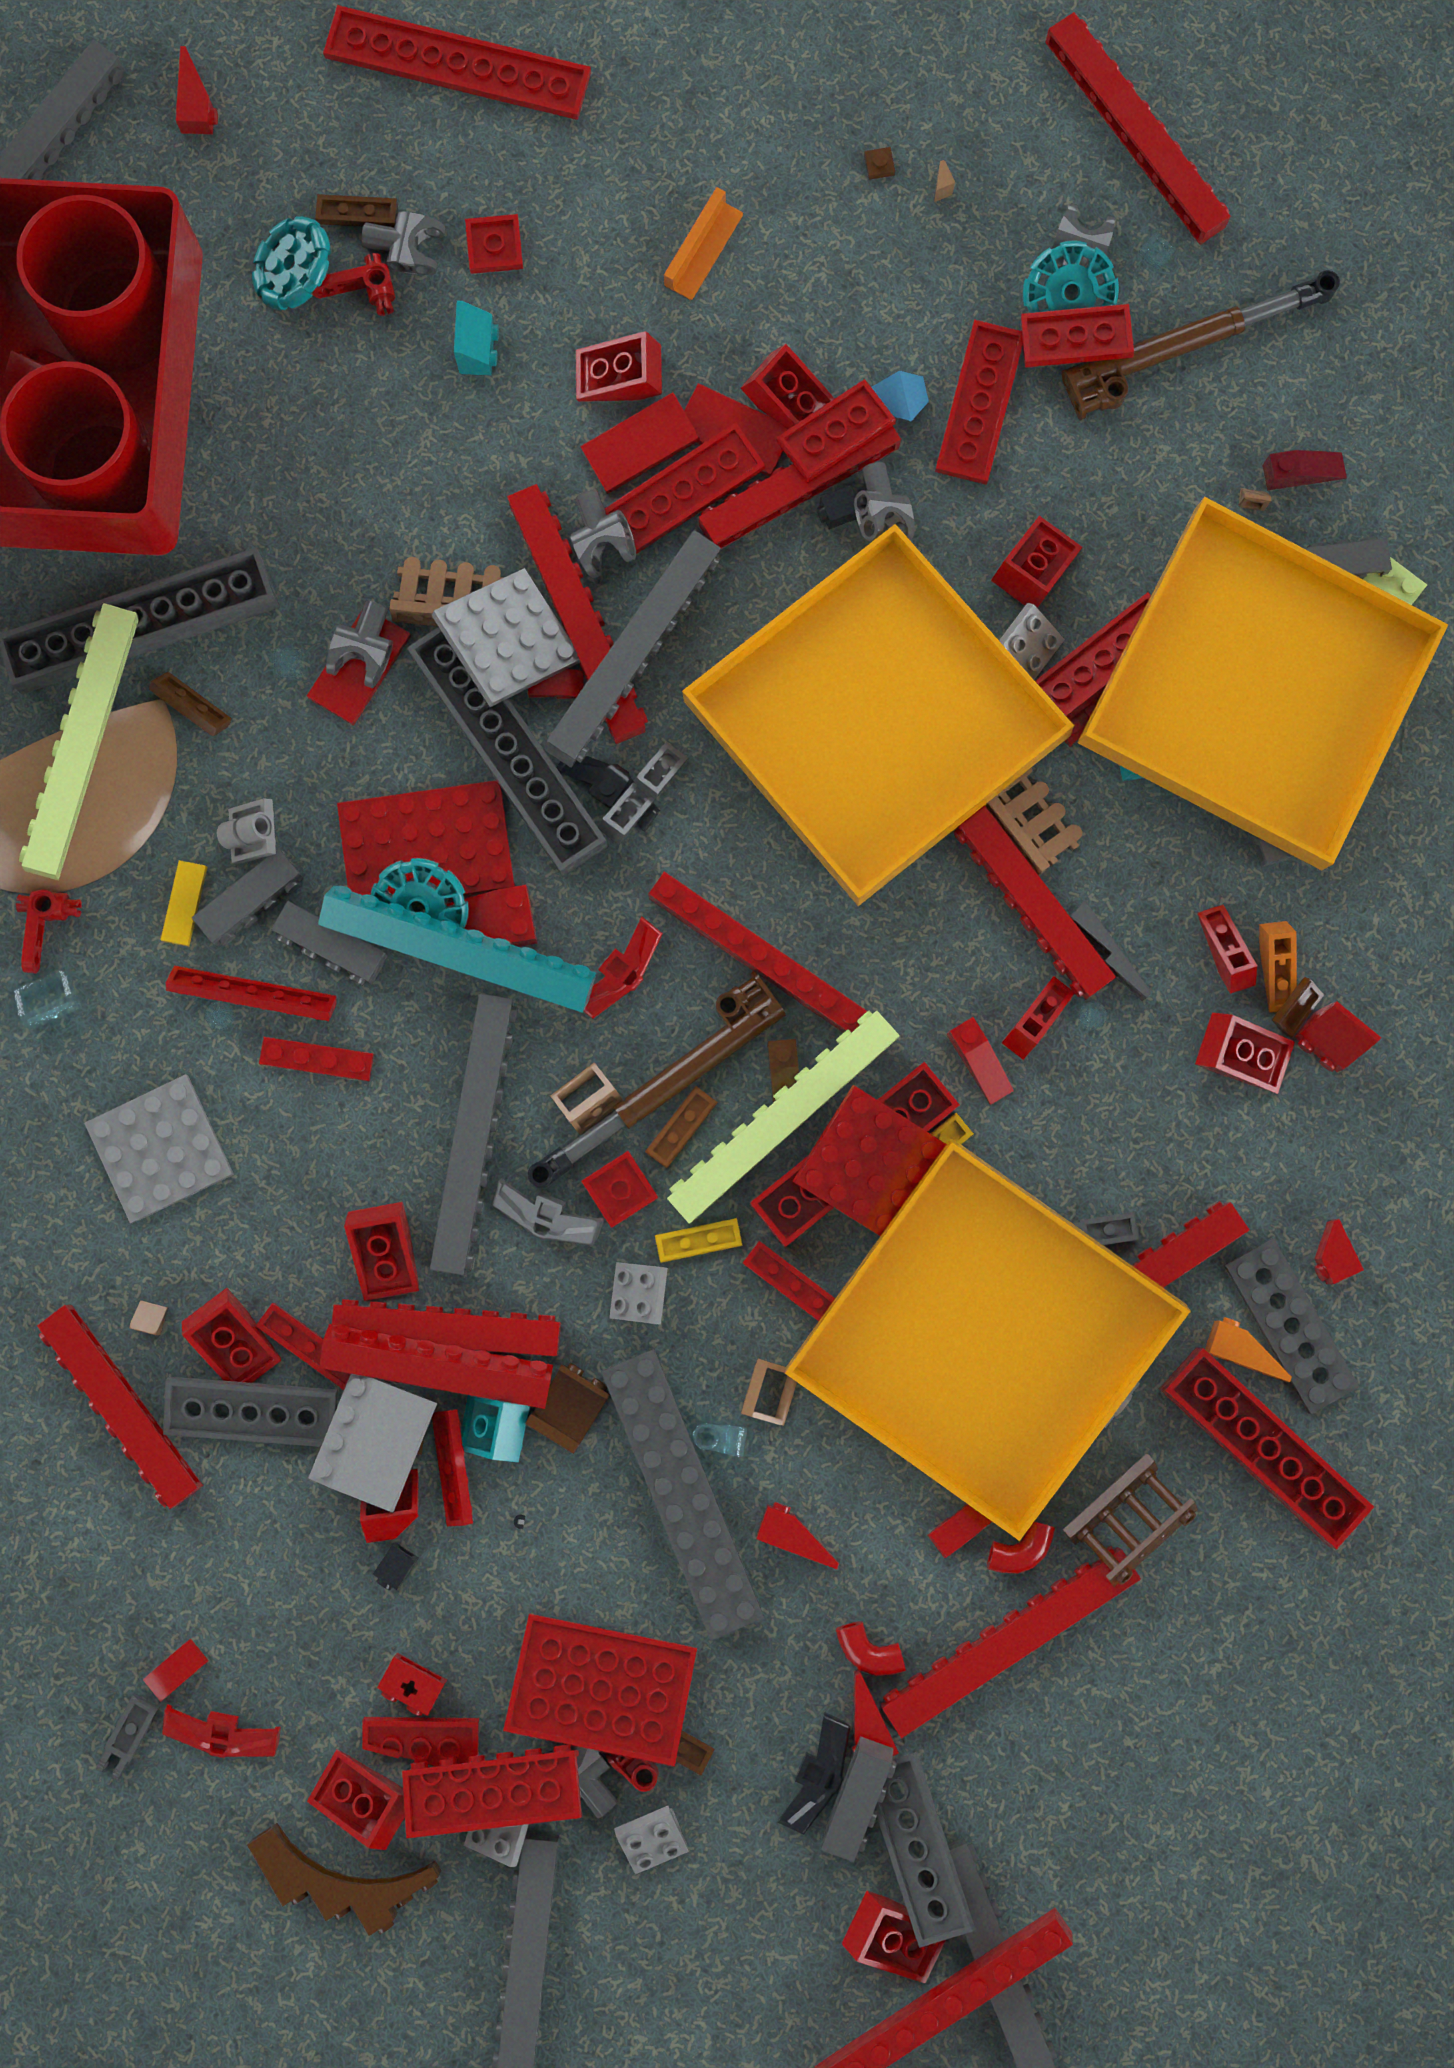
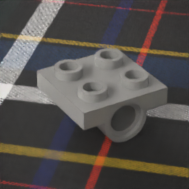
[999,603,1065,680]
[217,798,276,863]
[610,1262,668,1325]
[614,1806,689,1874]
[464,1824,529,1867]

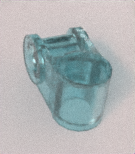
[692,1423,748,1456]

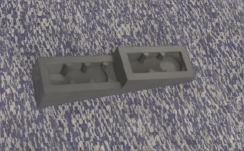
[598,742,688,845]
[1070,900,1151,1001]

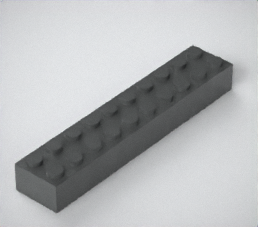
[0,547,280,694]
[407,627,608,877]
[601,1349,764,1641]

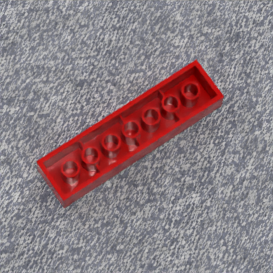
[750,1062,960,1248]
[1159,1347,1374,1550]

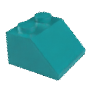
[454,301,499,375]
[461,1395,530,1462]

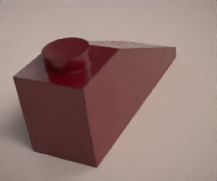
[1263,450,1347,491]

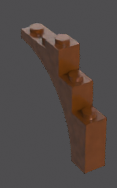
[247,1823,441,1936]

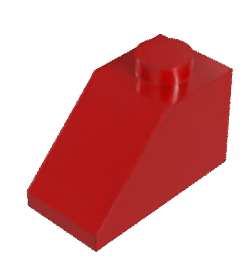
[1314,1219,1364,1284]

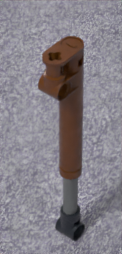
[1061,270,1340,420]
[528,971,786,1188]

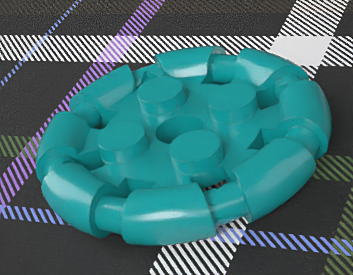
[252,216,331,310]
[1023,241,1119,313]
[370,858,469,929]

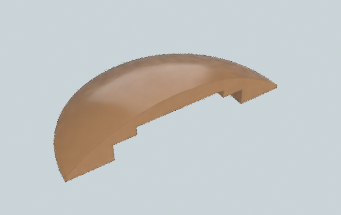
[0,699,177,894]

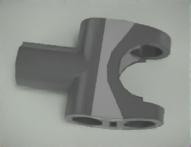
[1052,203,1115,288]
[362,211,446,275]
[854,462,915,541]
[571,490,636,579]
[326,601,393,688]
[542,1747,618,1819]

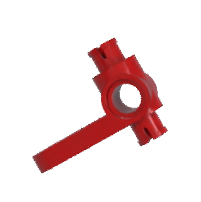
[312,253,396,316]
[16,889,82,973]

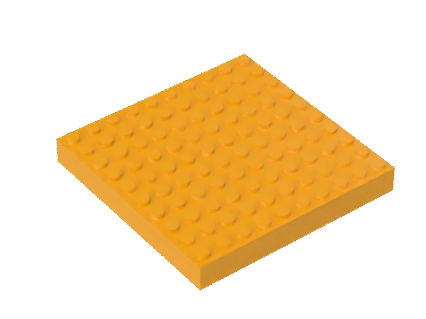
[1077,497,1448,871]
[682,524,1074,906]
[785,1138,1191,1541]

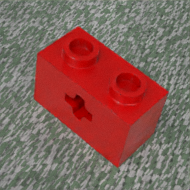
[377,1653,447,1716]

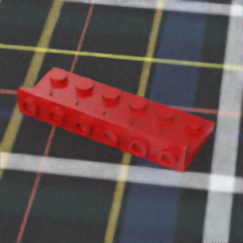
[402,1745,582,1839]

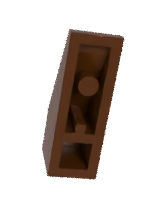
[767,1039,803,1125]

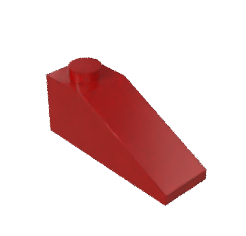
[176,46,218,134]
[1198,905,1257,994]
[1002,976,1075,1060]
[947,1017,1014,1105]
[756,1502,839,1569]
[852,1669,899,1756]

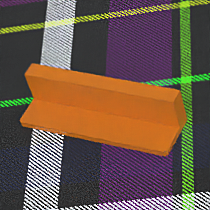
[664,187,743,300]

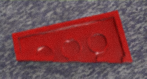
[362,1717,479,1766]

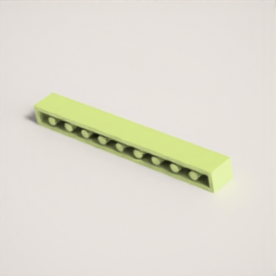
[19,603,138,881]
[667,1010,900,1223]

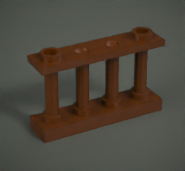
[1063,1453,1198,1587]

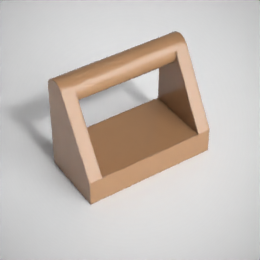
[550,1063,623,1135]
[741,1358,797,1426]

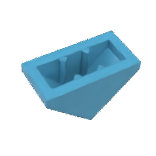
[871,371,929,421]

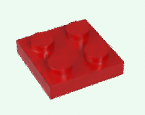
[465,214,523,274]
[581,1151,658,1228]

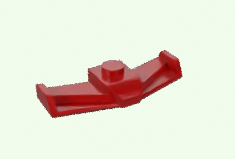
[584,916,663,1019]
[162,1704,281,1758]

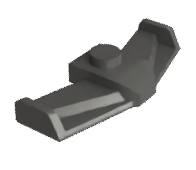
[491,1178,604,1246]

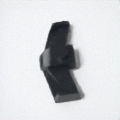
[556,756,660,832]
[777,1712,851,1835]

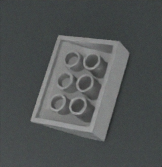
[308,1374,437,1512]

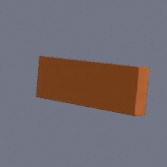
[645,1086,718,1169]

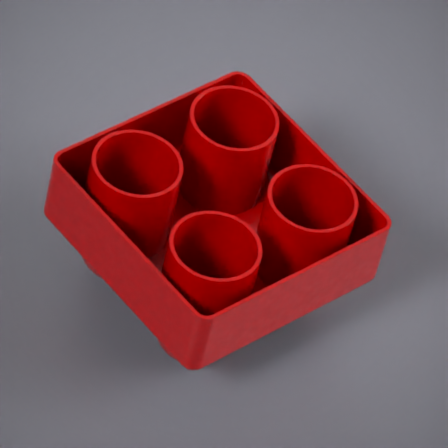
[0,178,203,555]

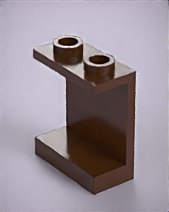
[525,1363,610,1454]

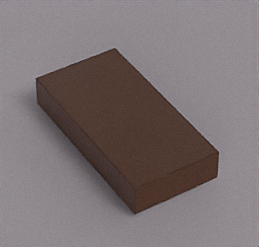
[1272,977,1324,1038]

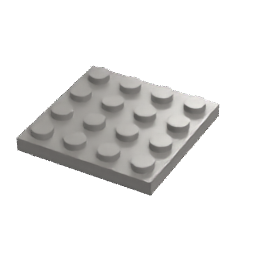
[432,568,580,707]
[84,1074,234,1224]

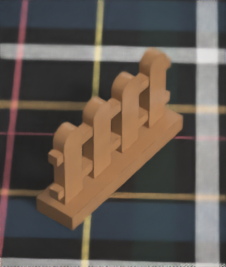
[389,557,503,626]
[985,767,1082,876]

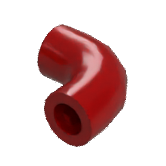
[987,1521,1056,1574]
[835,1621,906,1676]

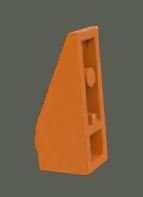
[1259,921,1297,1012]
[1205,1317,1292,1382]

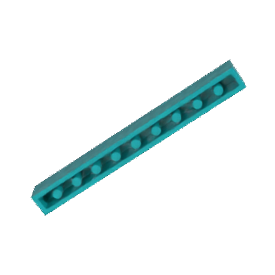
[318,886,597,1013]

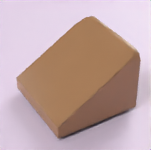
[934,160,955,202]
[1238,488,1271,511]
[129,1301,168,1335]

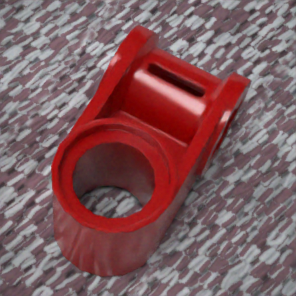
[606,1753,659,1792]

